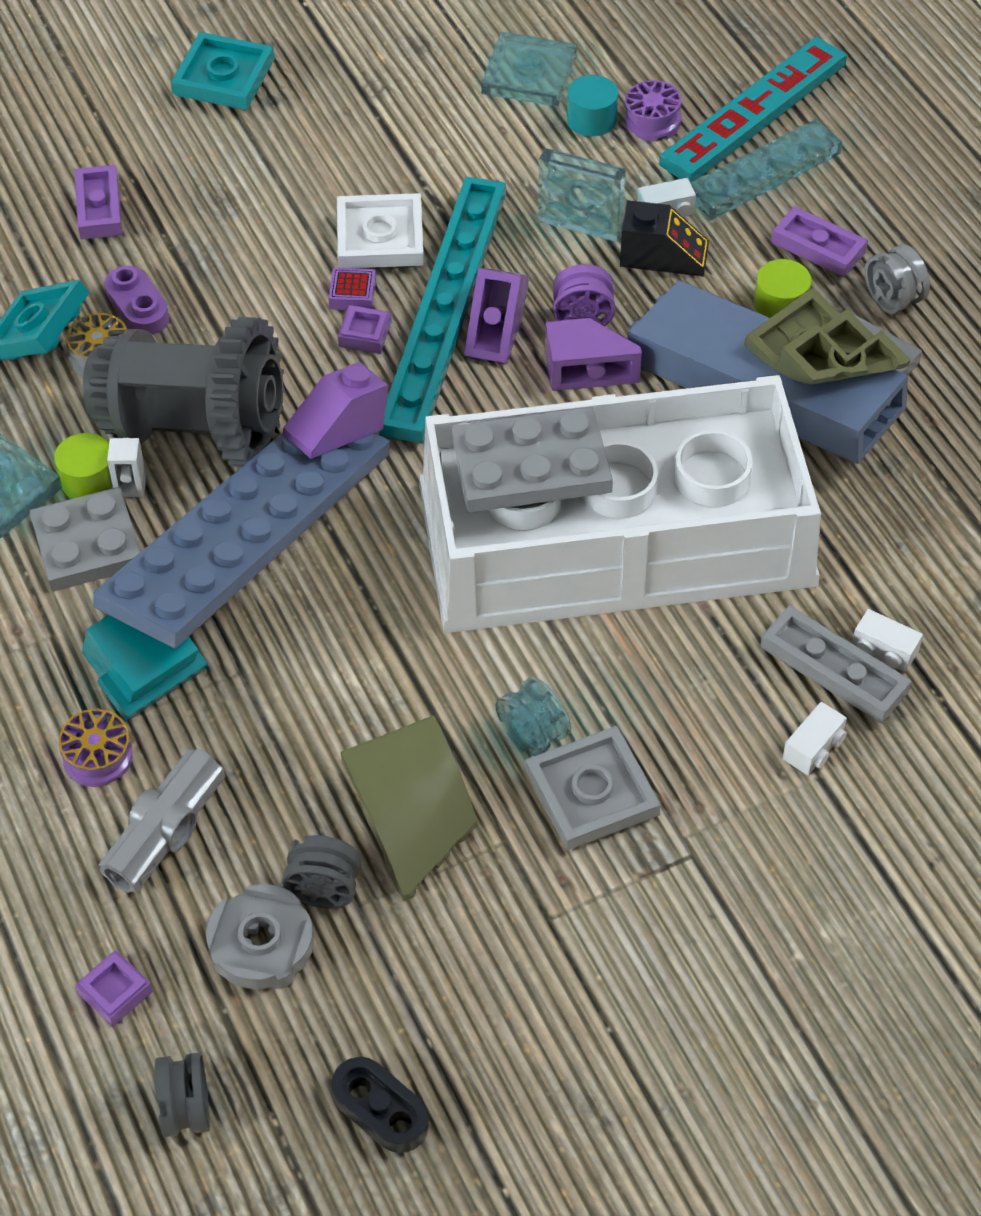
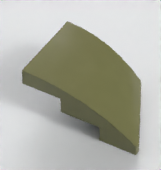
[744,287,911,385]
[341,715,477,902]

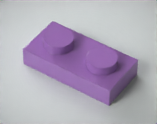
[74,165,123,239]
[771,206,868,277]

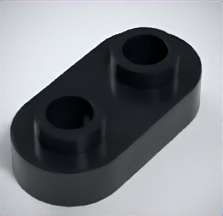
[331,1057,429,1153]

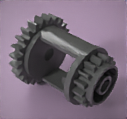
[82,317,284,467]

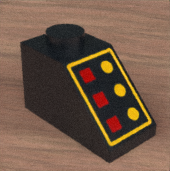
[620,200,709,277]

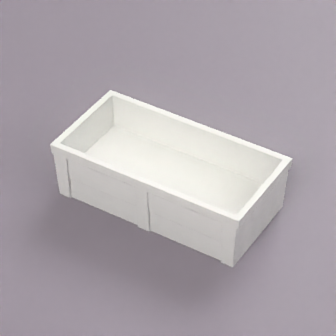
[419,375,821,633]

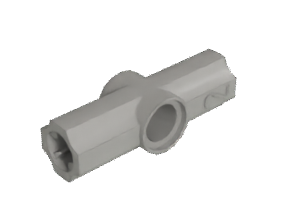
[98,748,225,894]

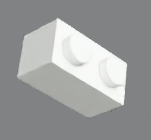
[637,178,696,217]
[107,438,146,497]
[852,609,923,673]
[782,702,847,776]

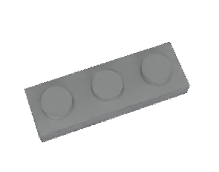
[760,605,912,724]

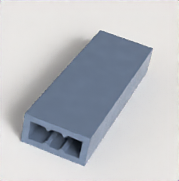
[627,280,908,464]

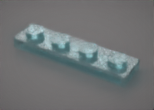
[690,119,842,220]

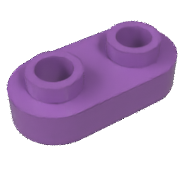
[104,266,169,335]

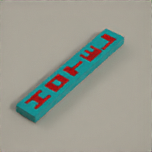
[659,36,847,184]

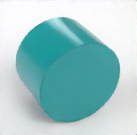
[567,75,618,136]

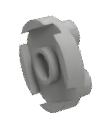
[206,884,314,989]

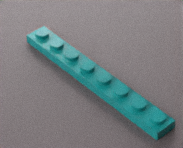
[379,176,506,444]

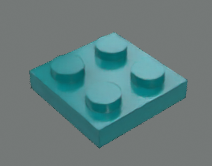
[171,32,275,110]
[0,279,90,360]

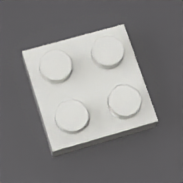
[337,193,424,268]

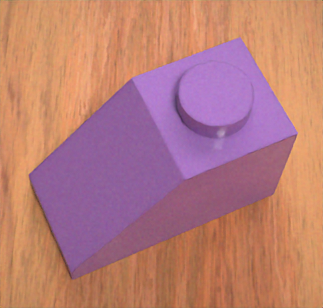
[464,268,529,363]
[545,318,642,391]
[283,362,388,459]

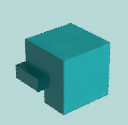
[81,615,208,722]

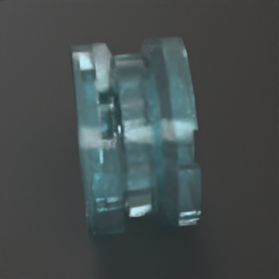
[495,677,571,757]

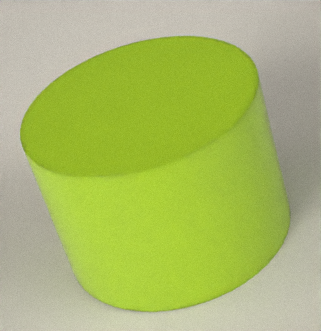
[754,259,812,318]
[54,433,113,499]

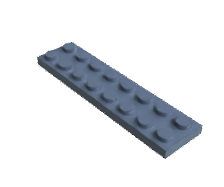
[93,433,390,649]

